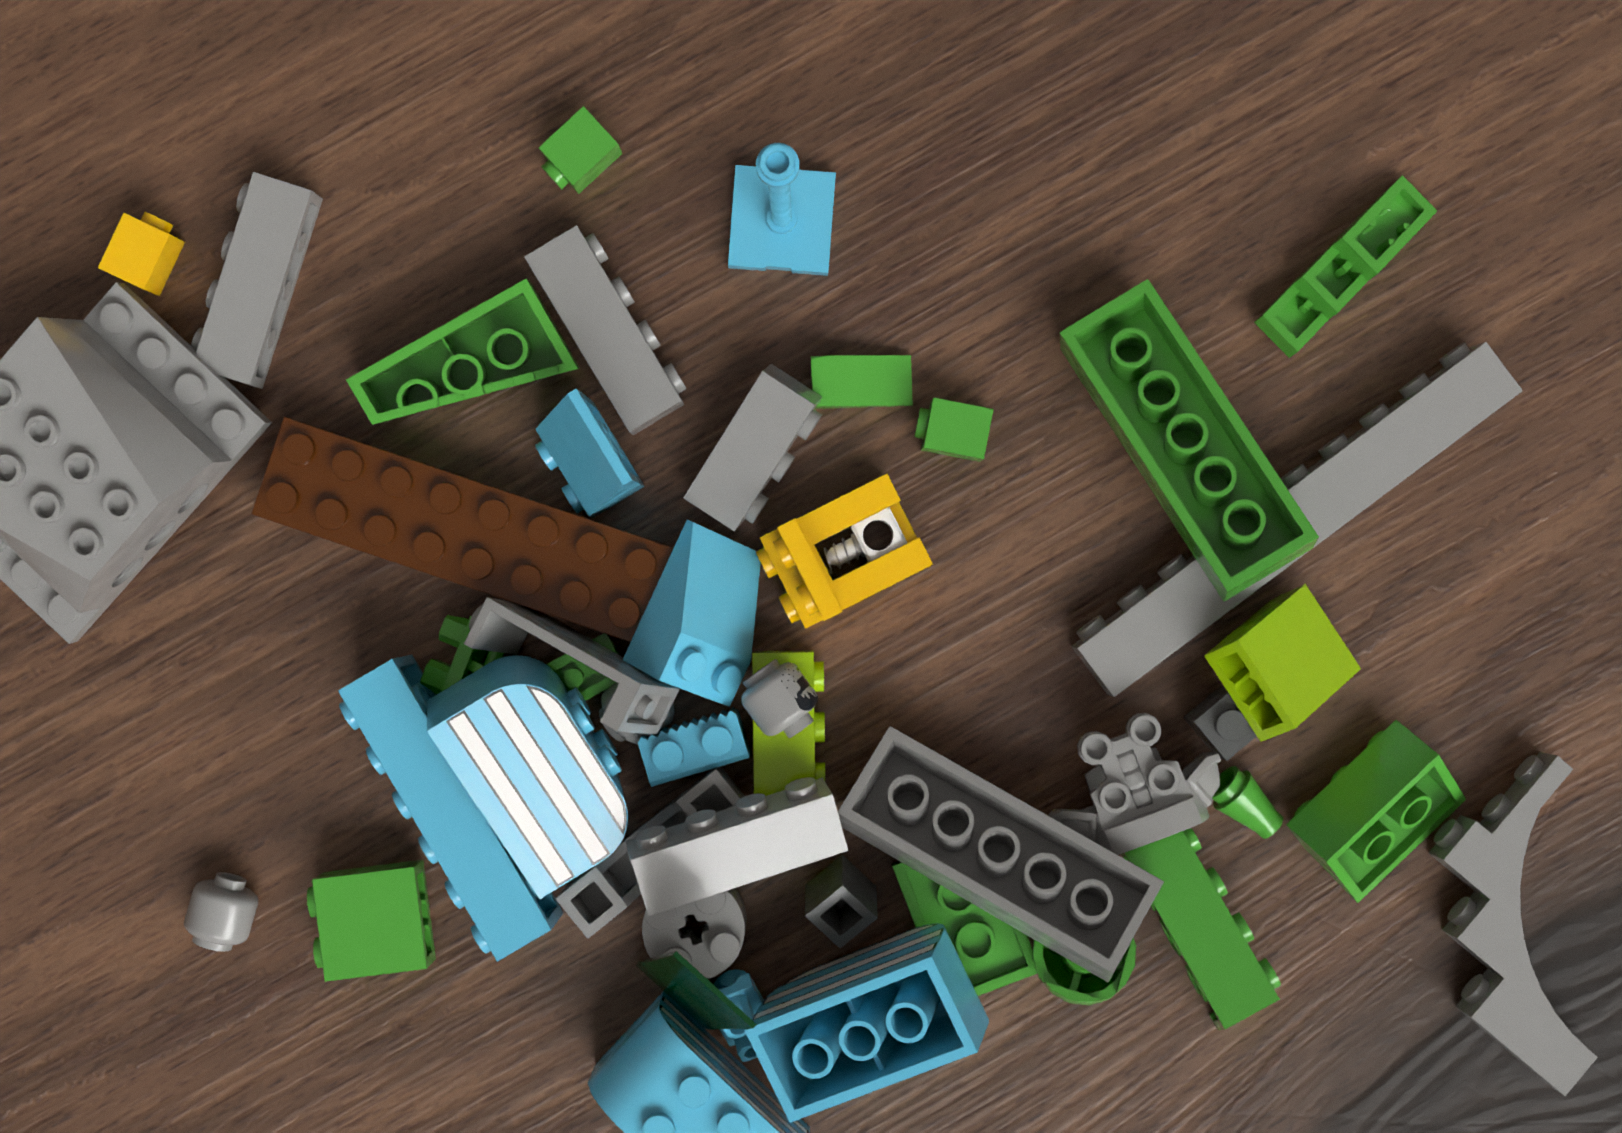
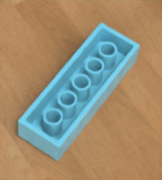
[338,655,564,962]

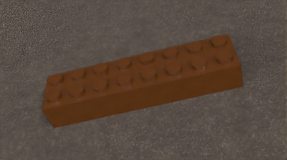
[251,417,674,642]

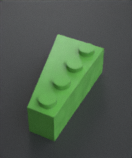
[346,278,580,425]
[1121,828,1281,1030]

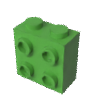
[307,860,436,982]

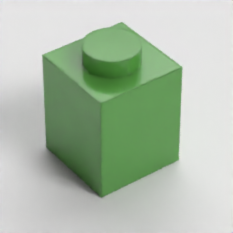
[539,106,623,194]
[914,397,994,462]

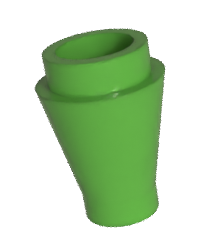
[1212,766,1284,839]

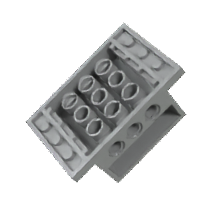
[0,282,272,644]

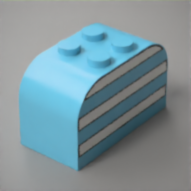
[427,655,628,899]
[744,923,989,1123]
[588,991,810,1133]

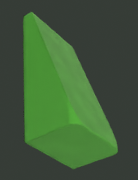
[811,355,913,409]

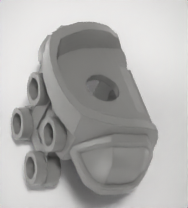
[1048,713,1221,855]

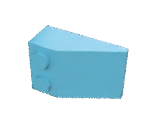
[535,388,645,518]
[623,520,761,707]

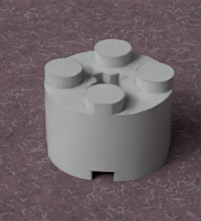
[642,888,747,979]

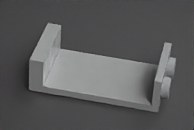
[464,597,680,735]

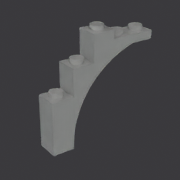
[1429,752,1598,1096]

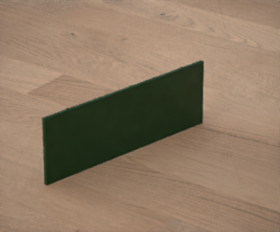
[636,951,756,1030]

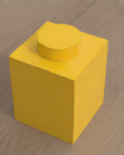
[98,211,185,296]

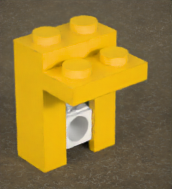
[756,474,933,629]

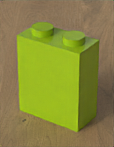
[1204,584,1361,742]

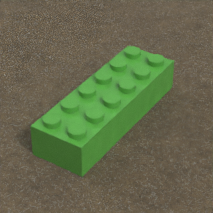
[1059,279,1319,602]

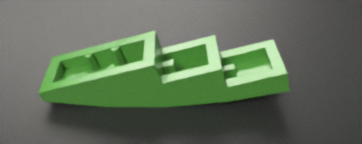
[1254,175,1437,358]

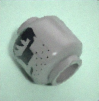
[741,659,818,739]

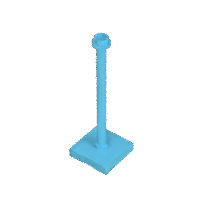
[728,143,836,276]

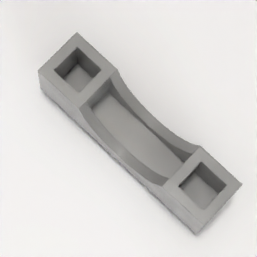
[556,766,745,939]

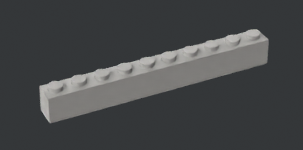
[1071,342,1523,697]

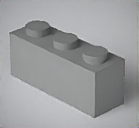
[683,364,822,531]

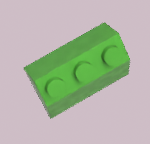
[1286,720,1466,903]

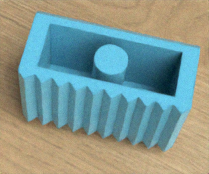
[638,707,751,787]

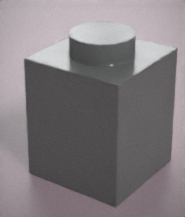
[1183,685,1256,761]
[805,854,878,948]

